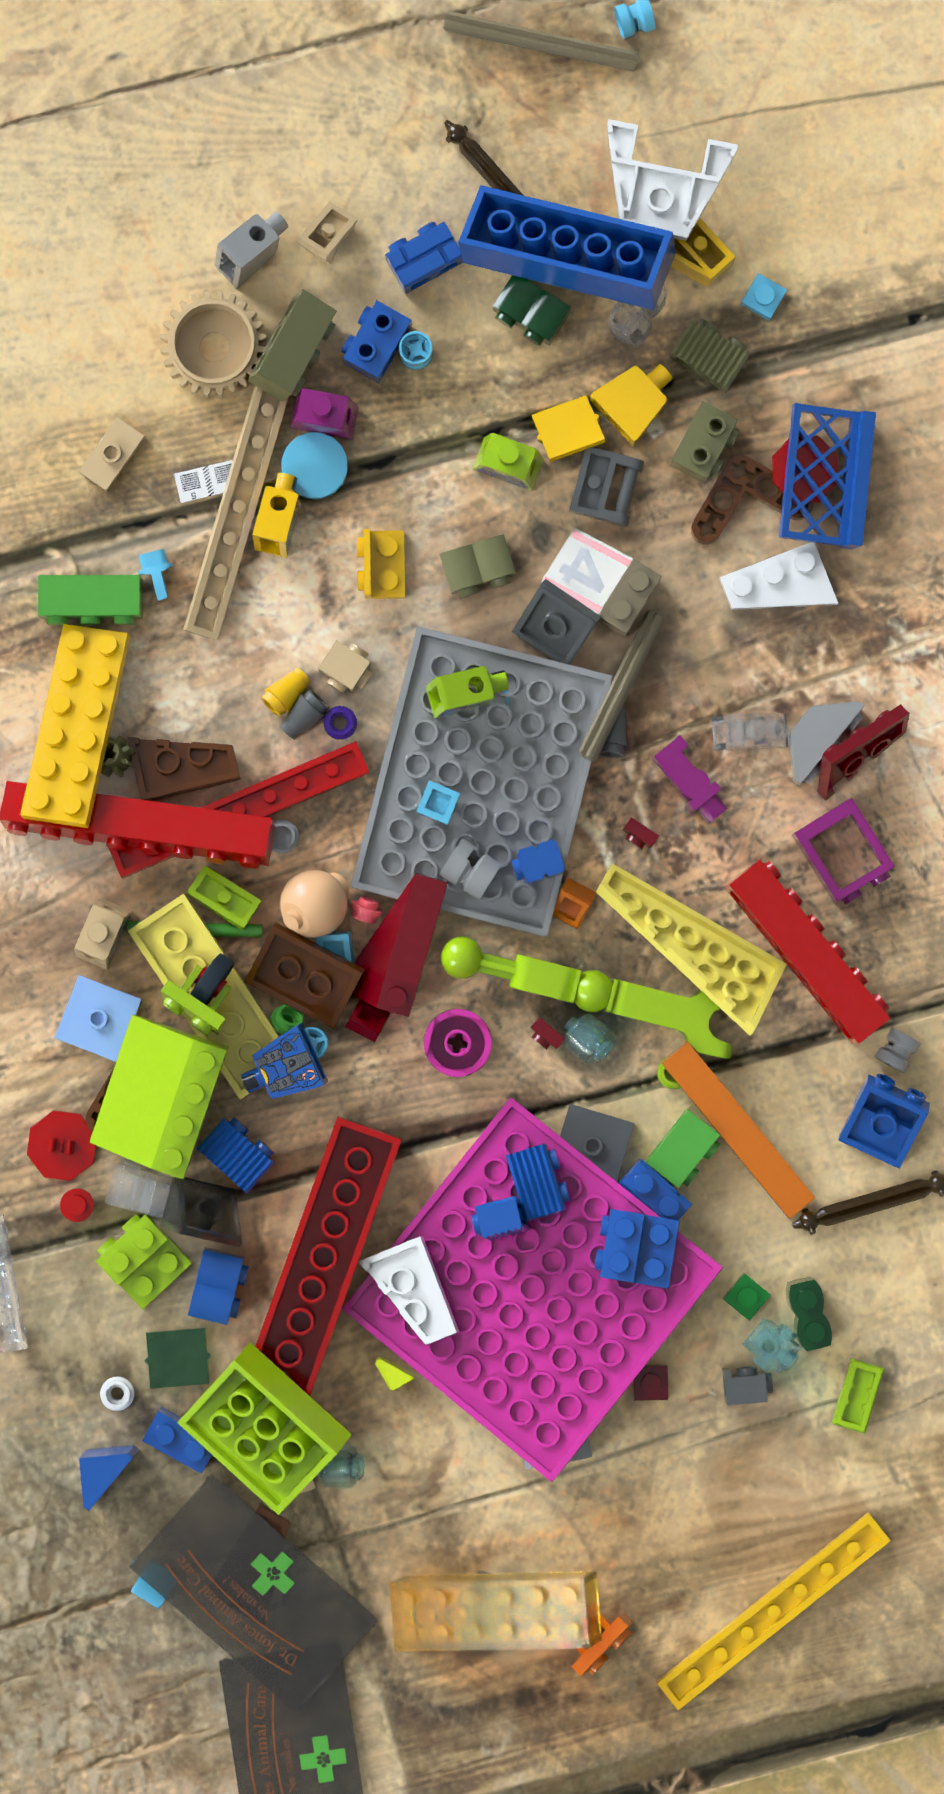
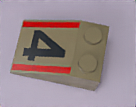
[539,528,662,638]

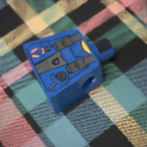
[241,1023,328,1099]

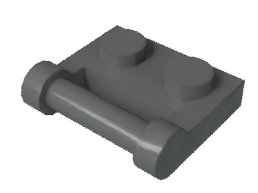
[569,447,644,527]

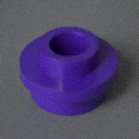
[323,706,357,740]

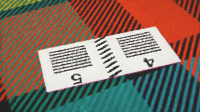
[174,460,233,503]

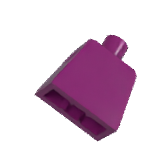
[290,388,359,440]

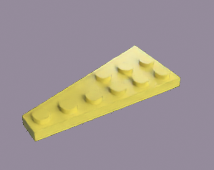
[596,863,787,1036]

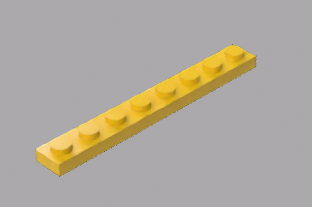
[656,1513,891,1710]

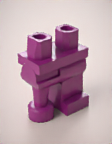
[652,735,728,823]

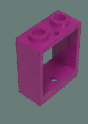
[792,798,895,905]

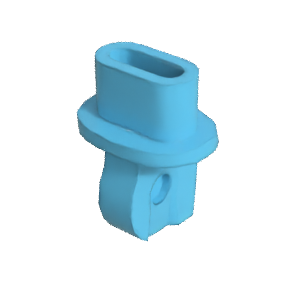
[138,549,173,601]

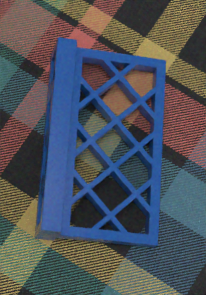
[779,403,876,550]

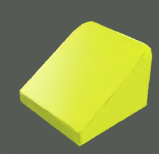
[375,1356,415,1391]

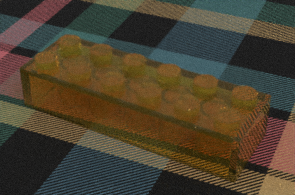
[389,1571,602,1652]

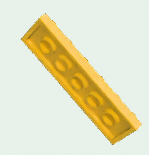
[20,624,131,828]

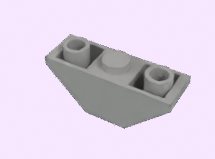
[788,701,865,786]

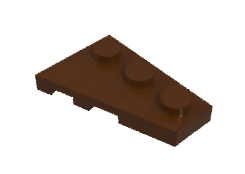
[127,737,241,801]

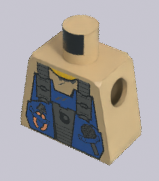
[74,898,133,970]

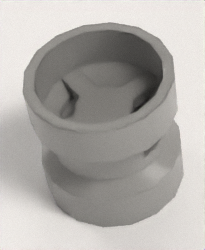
[875,1027,921,1073]

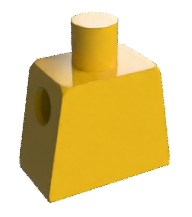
[590,364,673,447]

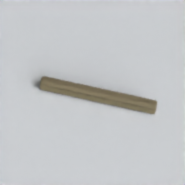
[579,610,664,762]

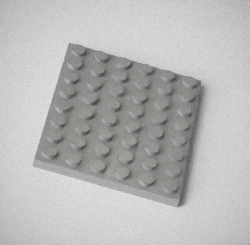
[351,626,613,937]

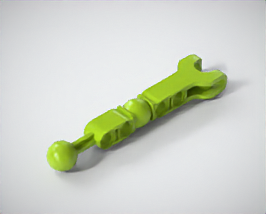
[440,936,733,1059]

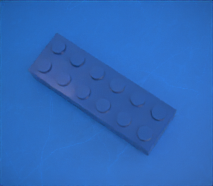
[458,185,676,310]

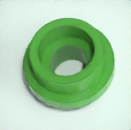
[270,1004,303,1035]

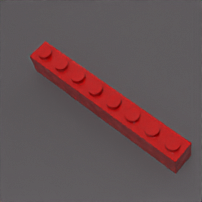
[0,781,276,869]

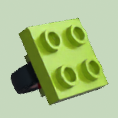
[161,953,234,1036]

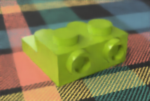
[96,1213,193,1310]

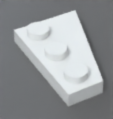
[719,542,838,610]
[358,1236,459,1345]

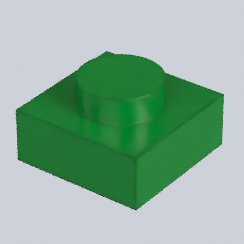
[722,1272,771,1321]

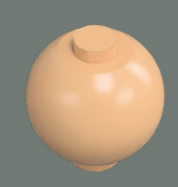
[280,870,349,938]

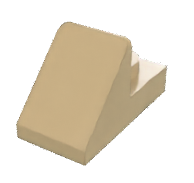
[297,201,358,264]

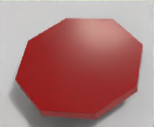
[772,435,839,503]
[27,1110,96,1181]

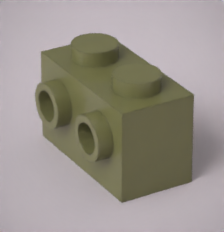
[669,401,740,484]

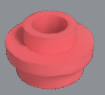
[350,896,383,924]

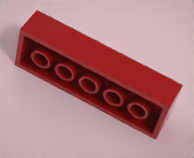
[724,859,890,1044]

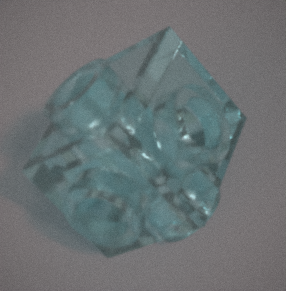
[742,1318,802,1373]

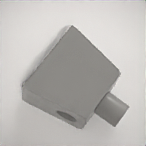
[214,212,288,289]

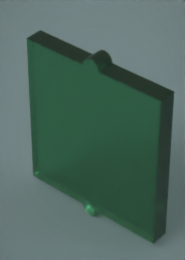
[145,1328,211,1389]

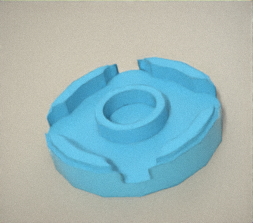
[281,432,348,500]

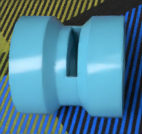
[614,0,656,39]
[399,331,433,370]

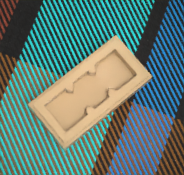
[79,417,145,492]

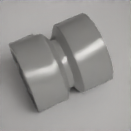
[439,838,502,900]

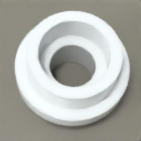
[100,1376,135,1411]

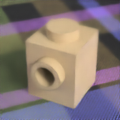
[318,640,373,693]

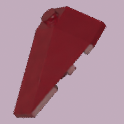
[352,873,448,1017]

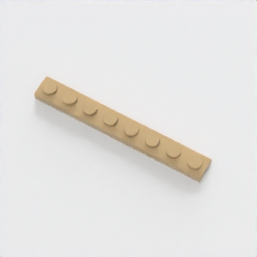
[183,386,289,640]

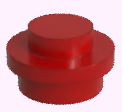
[60,1188,94,1222]

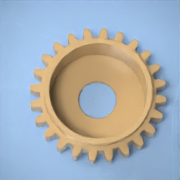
[160,290,267,398]

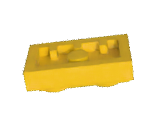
[357,528,405,599]

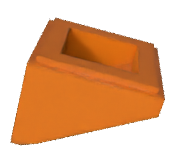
[552,878,596,929]

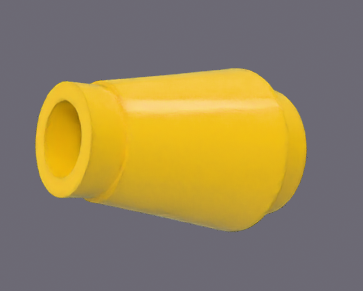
[261,668,311,717]

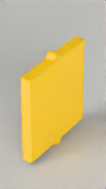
[531,395,605,462]

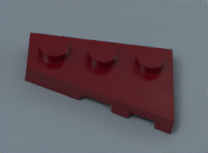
[817,704,910,801]

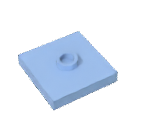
[54,975,143,1062]

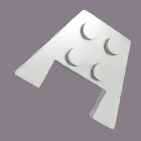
[607,119,738,241]

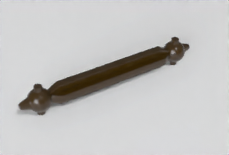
[444,120,524,196]
[792,1170,944,1235]

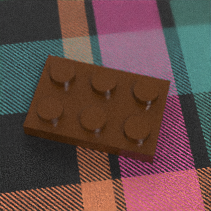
[244,922,365,1029]

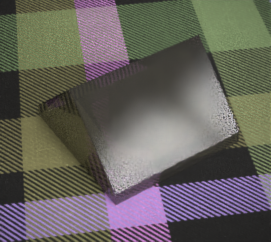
[160,1177,243,1247]

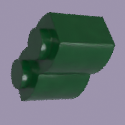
[493,275,571,346]
[786,1276,832,1351]

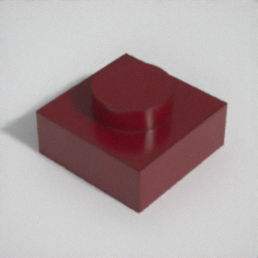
[623,817,659,850]
[345,1000,391,1042]
[530,1017,565,1050]
[633,1365,668,1401]

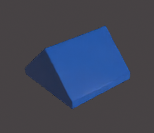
[79,1445,139,1511]

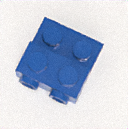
[838,1074,930,1169]
[595,1209,680,1289]

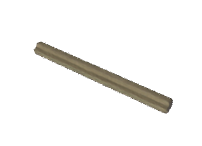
[443,11,639,72]

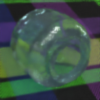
[563,1014,614,1063]
[316,1444,365,1489]

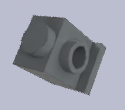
[722,1366,773,1405]

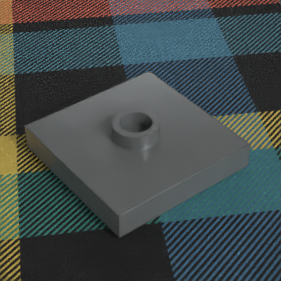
[512,579,601,665]
[560,1104,635,1182]

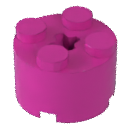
[424,1009,492,1077]

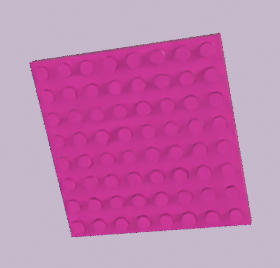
[342,1097,723,1482]

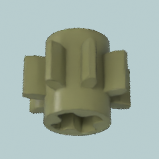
[101,736,136,777]

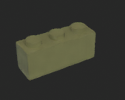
[248,289,337,402]

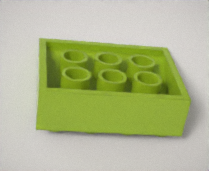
[89,1014,229,1179]
[177,1342,352,1515]

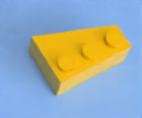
[671,218,736,287]

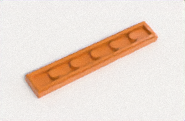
[661,1042,815,1219]

